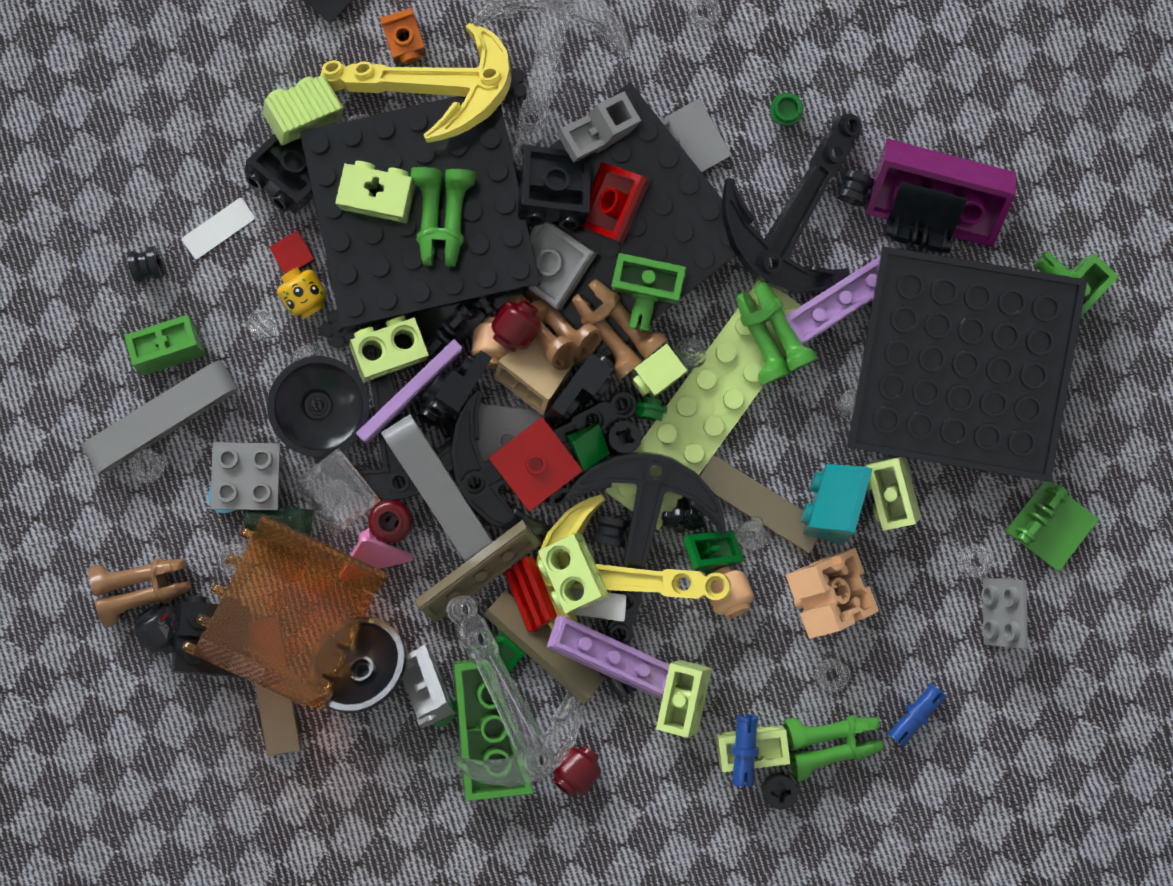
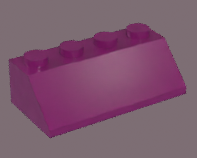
[865,138,1016,247]

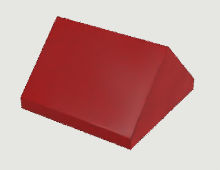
[579,162,650,245]

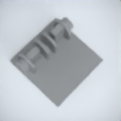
[658,98,732,172]
[210,442,283,510]
[981,578,1028,649]

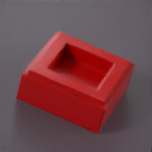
[269,230,316,274]

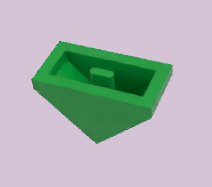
[683,530,744,575]

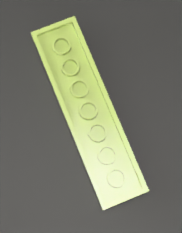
[605,280,801,530]

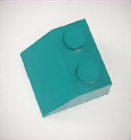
[801,464,872,545]

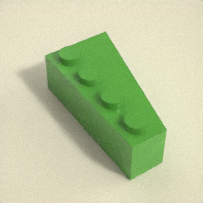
[452,658,534,801]

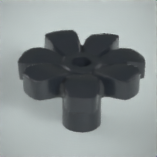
[662,499,704,533]

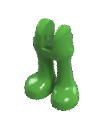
[411,167,476,267]
[736,282,818,386]
[783,715,884,782]

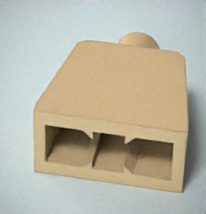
[494,338,575,416]

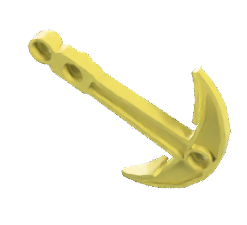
[321,23,512,143]
[536,494,731,630]

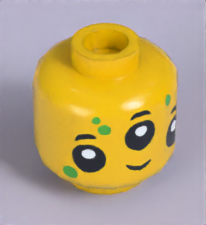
[277,267,327,319]

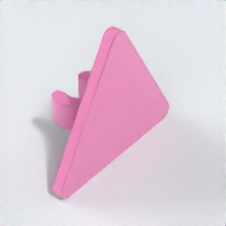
[341,528,413,577]

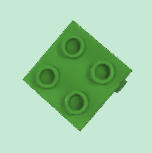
[1005,481,1099,572]

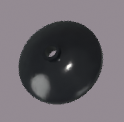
[267,356,369,457]
[308,616,406,713]

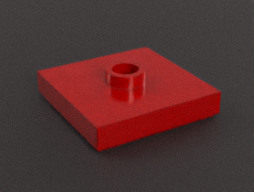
[488,417,583,512]

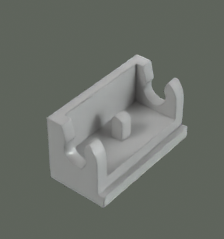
[402,644,455,729]

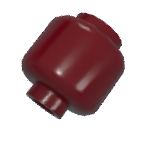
[491,299,542,352]
[368,500,414,544]
[552,745,601,797]

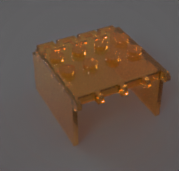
[182,514,388,710]

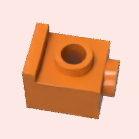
[380,8,427,65]

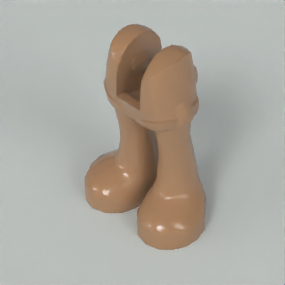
[572,279,668,381]
[508,289,602,370]
[89,558,192,628]

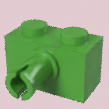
[1033,250,1119,317]
[611,253,686,332]

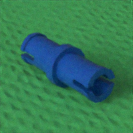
[887,683,948,747]
[731,714,759,787]

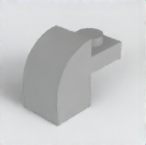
[556,91,641,163]

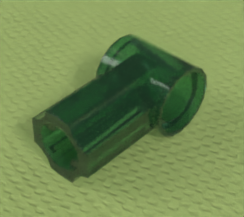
[244,506,314,543]

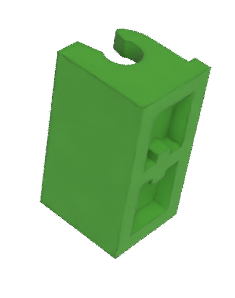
[124,314,206,376]

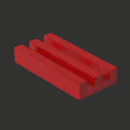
[504,556,557,632]

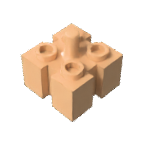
[786,548,879,639]

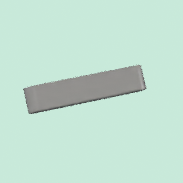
[81,360,238,475]
[381,414,493,562]

